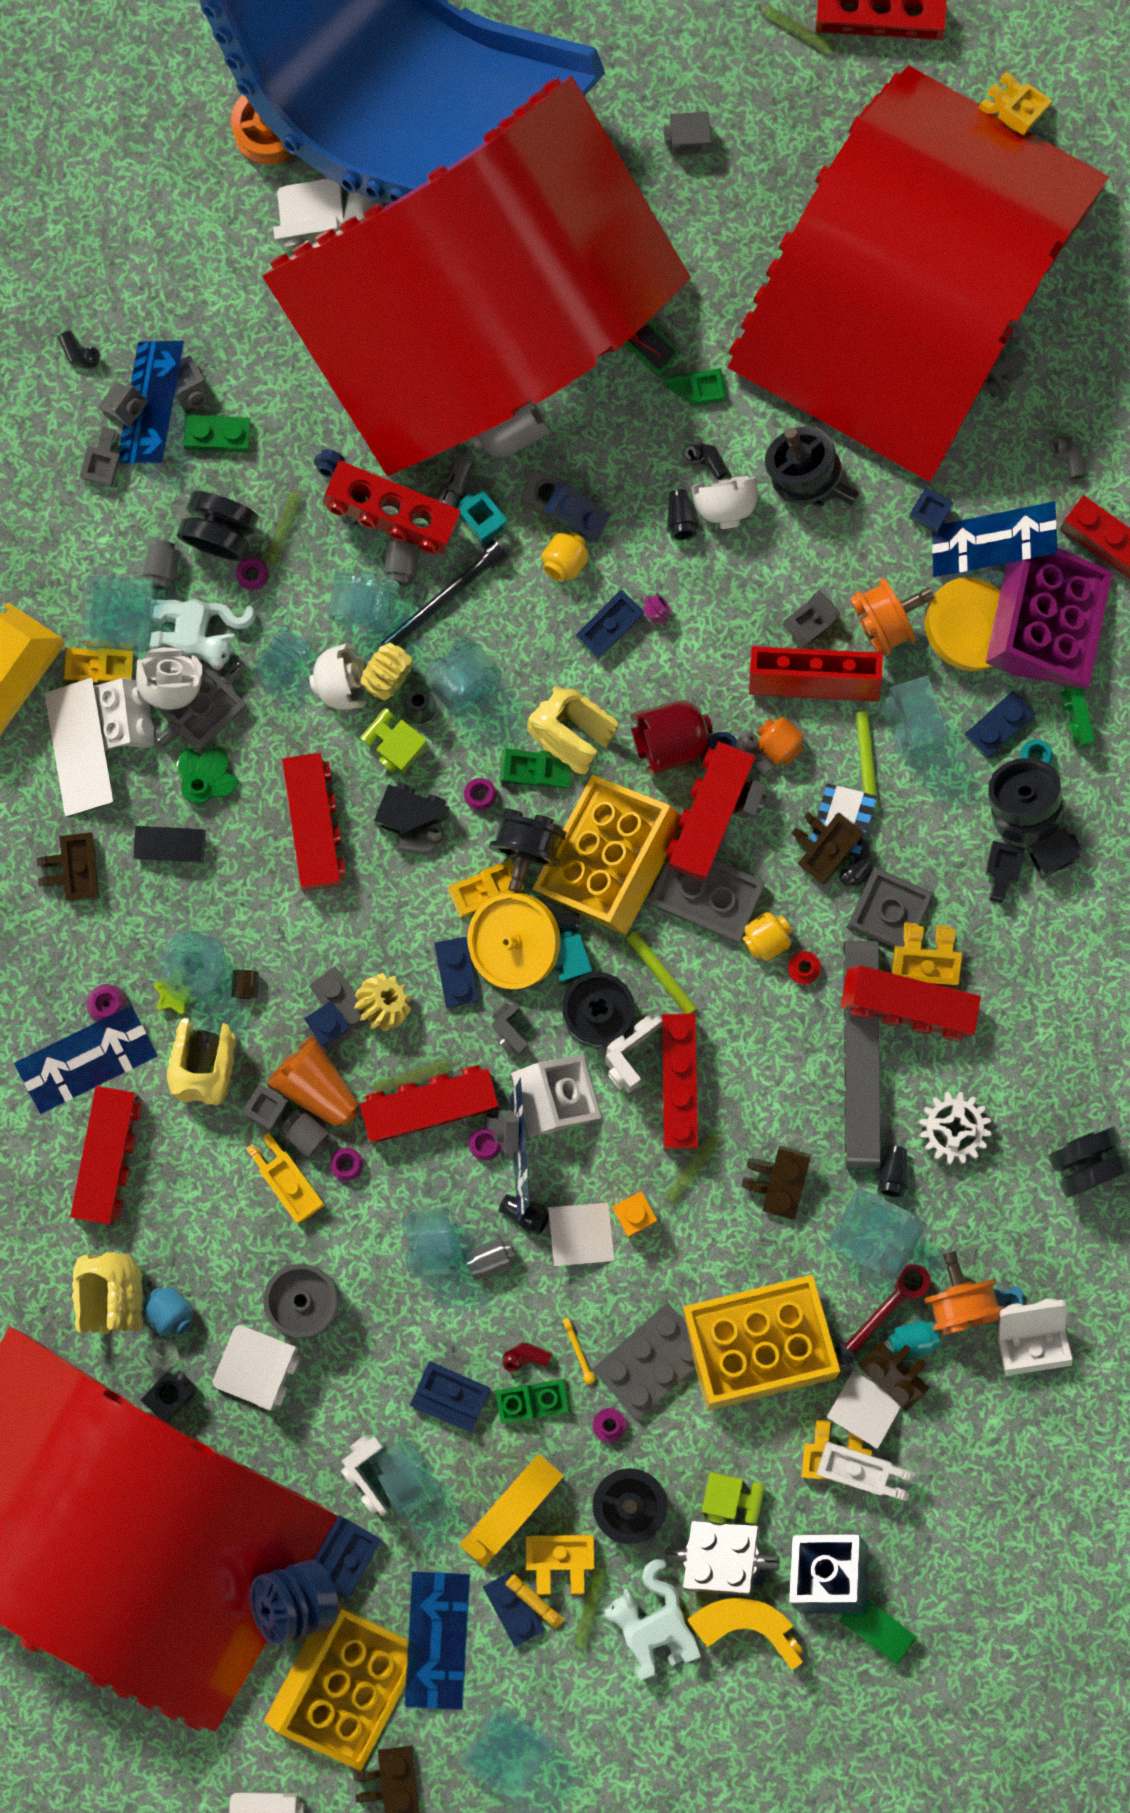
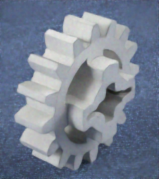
[918,1092,991,1165]

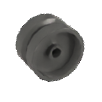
[263,1263,340,1339]

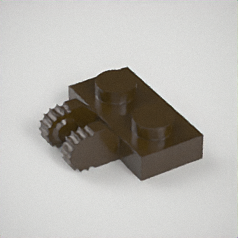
[791,811,866,885]
[36,832,100,903]
[742,1146,812,1220]
[858,1341,930,1411]
[353,1745,420,1813]

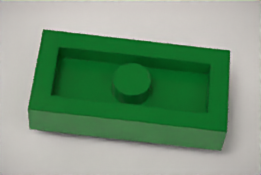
[183,415,251,453]
[1060,685,1095,750]

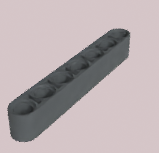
[843,941,880,1169]

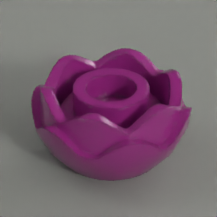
[86,984,128,1026]

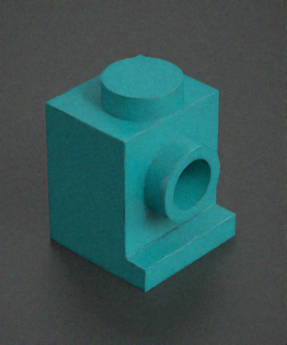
[459,490,508,547]
[555,931,592,985]

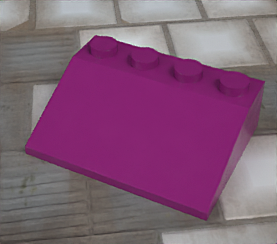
[985,535,1113,689]

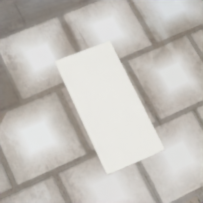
[45,678,113,816]

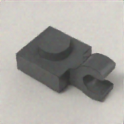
[79,426,121,487]
[486,1110,519,1154]

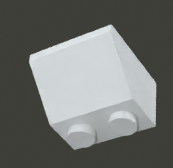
[511,1055,602,1137]

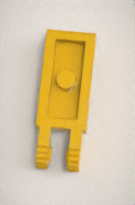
[246,1132,325,1225]

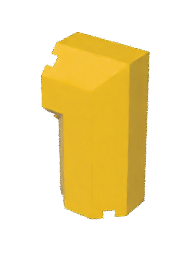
[0,602,65,735]

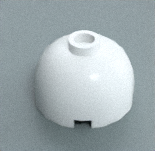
[692,476,758,529]
[310,643,368,710]
[136,647,202,710]

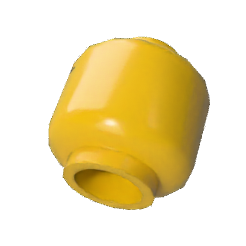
[541,532,589,582]
[742,912,793,961]

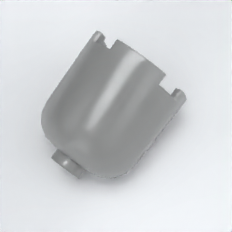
[471,400,550,458]

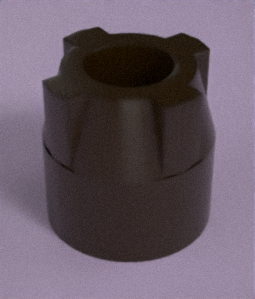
[231,970,259,999]

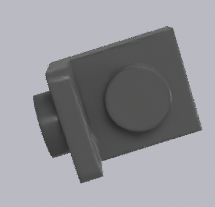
[985,349,1028,403]
[165,355,214,414]
[98,381,149,427]

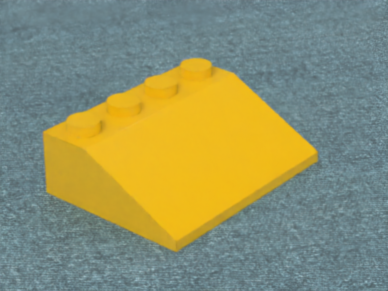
[532,775,682,936]
[683,1274,840,1411]
[264,1604,424,1771]

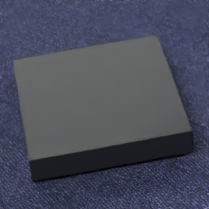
[847,867,935,948]

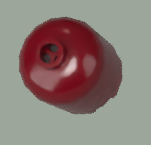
[630,700,713,776]

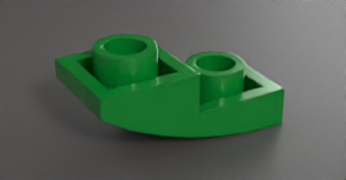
[495,1379,571,1424]
[839,1598,918,1665]

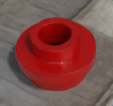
[788,951,821,985]

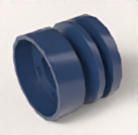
[250,1560,338,1645]

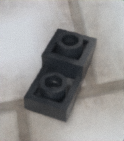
[133,826,206,863]

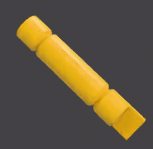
[506,1575,565,1630]

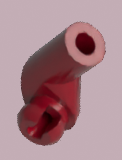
[502,1342,552,1372]

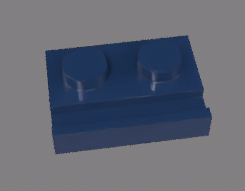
[410,1361,491,1433]
[314,1514,382,1599]

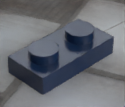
[544,482,610,543]
[576,589,644,660]
[964,690,1035,759]
[434,937,479,1008]
[482,1570,544,1647]

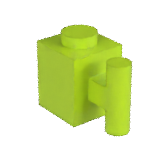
[360,708,428,775]
[701,1472,766,1525]

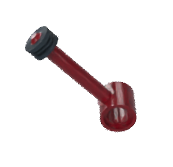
[834,1264,931,1369]

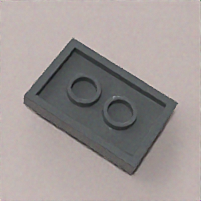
[648,858,765,944]
[592,1302,695,1420]

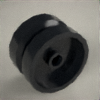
[176,491,259,561]
[988,758,1064,844]
[562,972,635,1049]
[1047,1126,1130,1199]

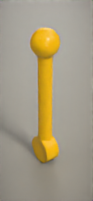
[562,1318,596,1385]

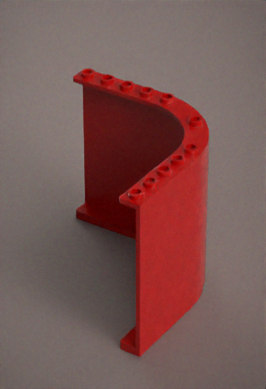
[727,65,1109,482]
[262,76,691,477]
[0,1326,338,1732]

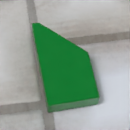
[662,368,727,407]

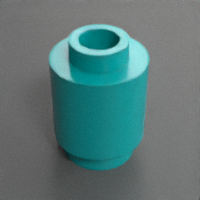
[889,1320,941,1361]

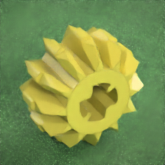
[361,643,413,701]
[354,973,412,1032]

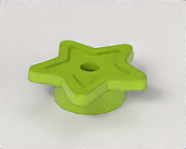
[153,973,196,1016]

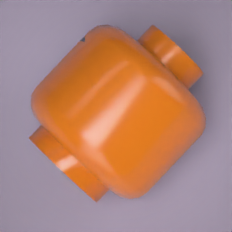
[756,717,805,766]

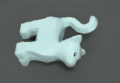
[150,599,255,670]
[605,1559,701,1680]

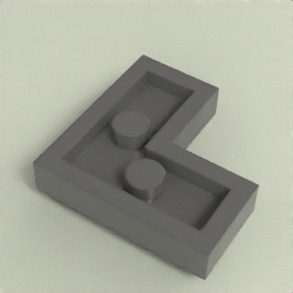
[303,966,370,1056]

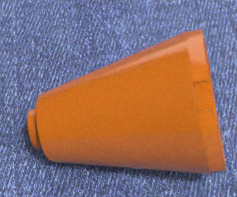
[266,1036,359,1127]

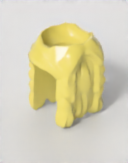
[527,685,619,774]
[167,1018,236,1105]
[71,1252,144,1334]

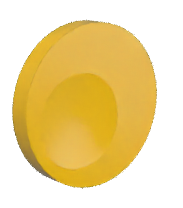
[924,577,1001,672]
[467,892,561,989]

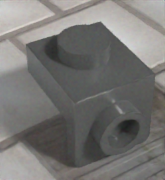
[782,591,840,648]
[733,780,766,819]
[492,1002,529,1056]

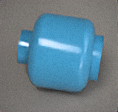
[143,1287,193,1337]

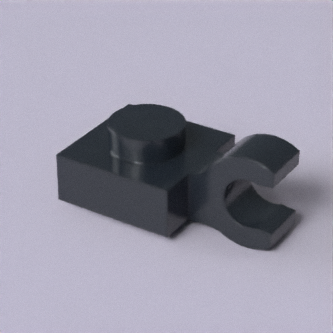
[985,841,1025,903]

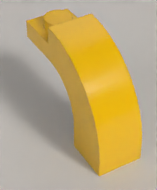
[459,1454,564,1567]
[687,1597,804,1670]

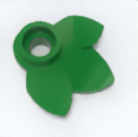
[177,748,239,805]

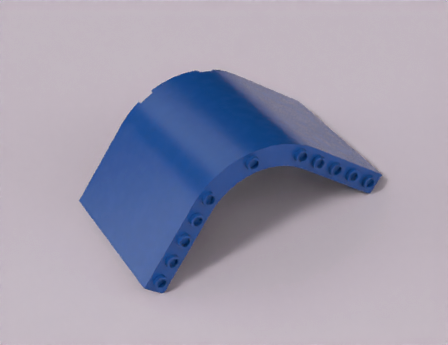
[199,0,605,204]

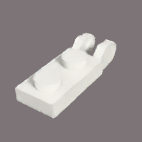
[816,1441,916,1501]

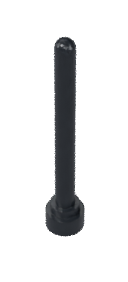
[380,539,509,647]

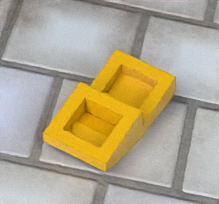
[62,647,133,684]
[447,859,524,918]

